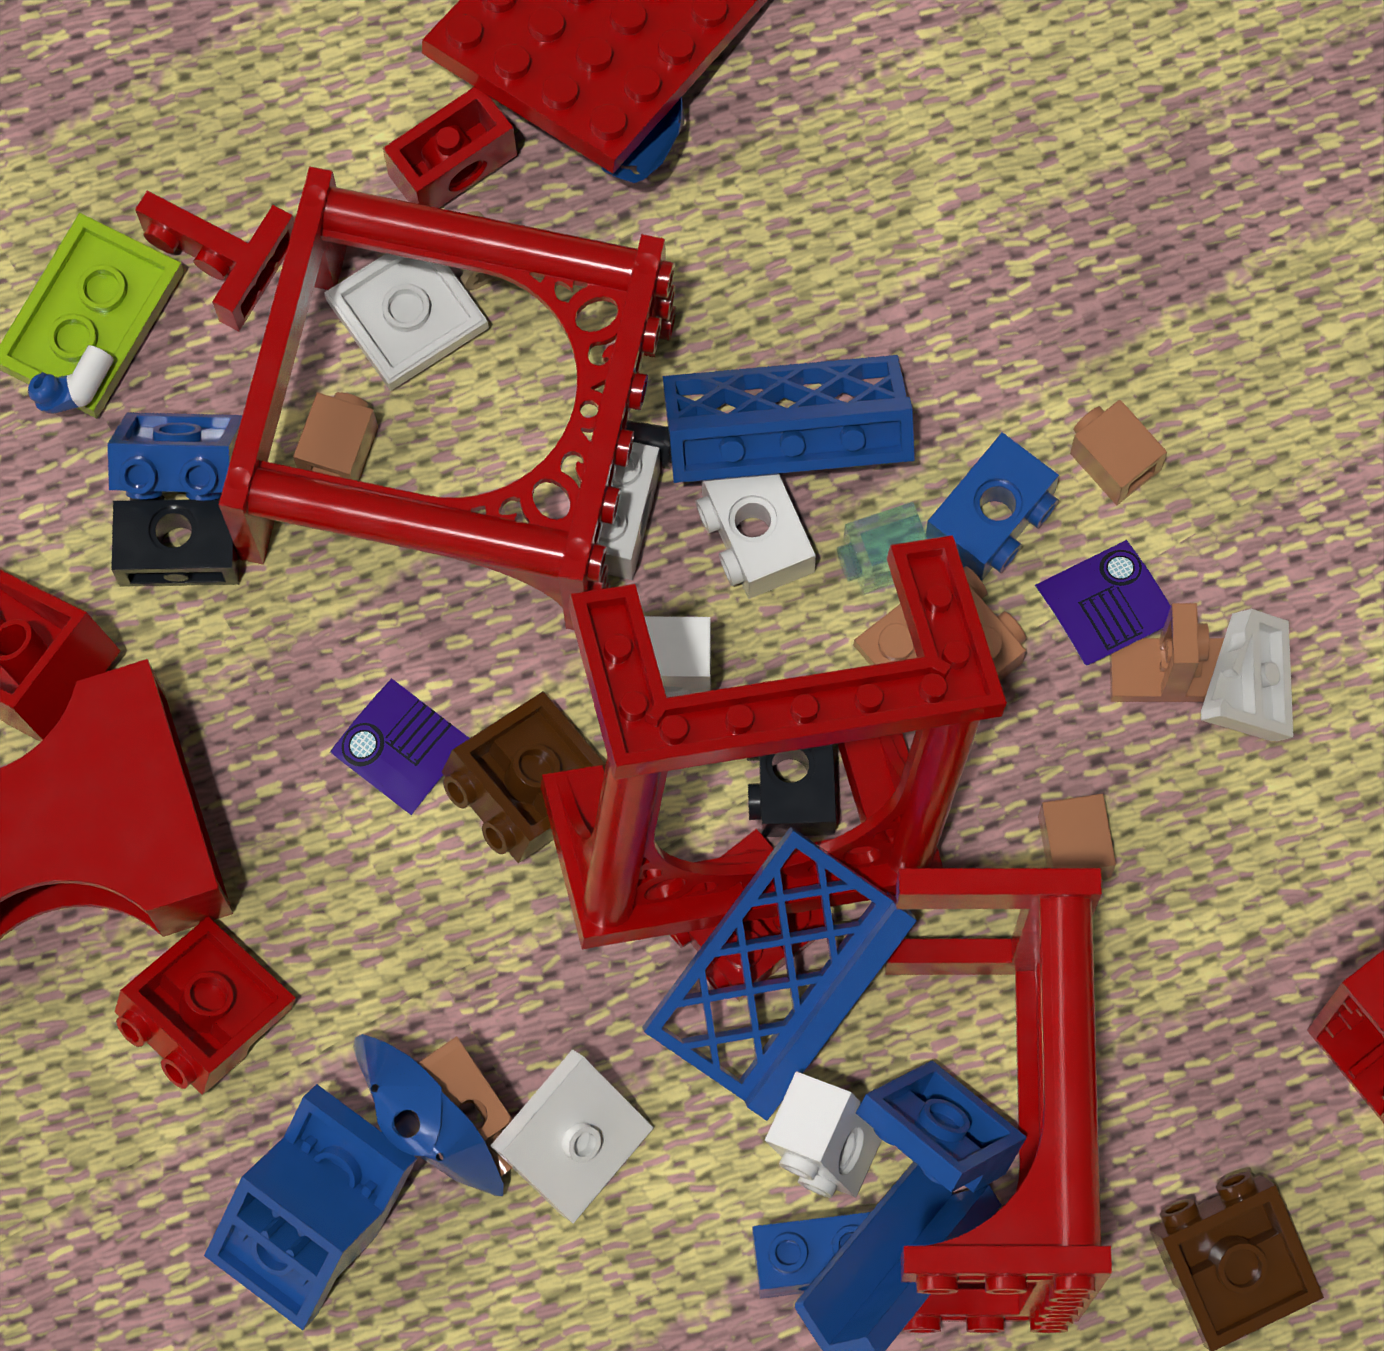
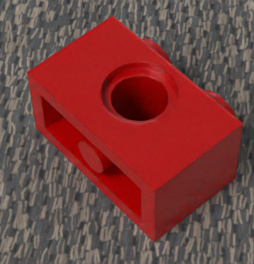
[383,87,517,208]

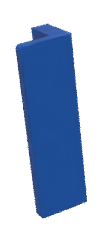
[795,1161,1002,1351]

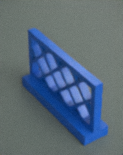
[663,355,915,483]
[642,827,917,1121]

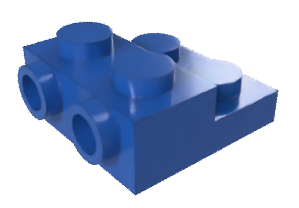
[107,412,242,501]
[856,1060,1027,1193]

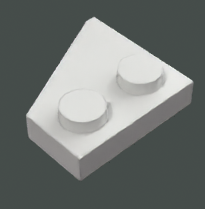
[1201,609,1293,741]

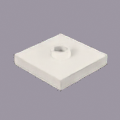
[324,253,489,391]
[491,1050,653,1223]

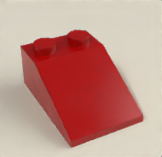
[0,570,121,742]

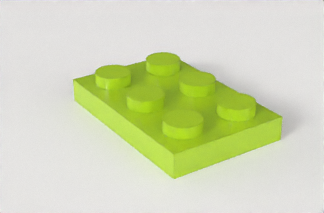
[0,213,184,419]

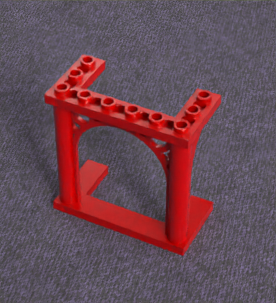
[219,166,677,630]
[540,535,1007,950]
[885,868,1112,1333]

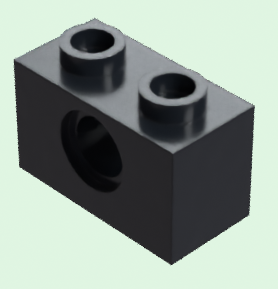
[111,495,240,587]
[747,744,836,838]

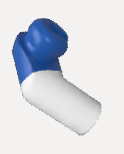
[28,345,114,414]

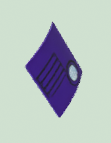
[1035,540,1171,666]
[330,678,469,815]

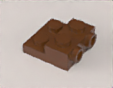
[442,691,606,863]
[1149,1172,1324,1351]

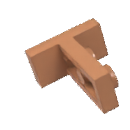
[1110,603,1224,702]

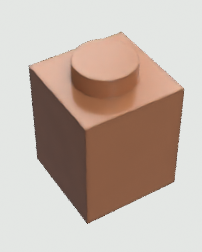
[293,392,378,481]
[1070,400,1167,506]
[1038,794,1116,887]

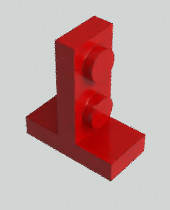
[135,190,294,332]

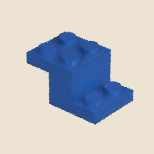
[204,1084,417,1330]

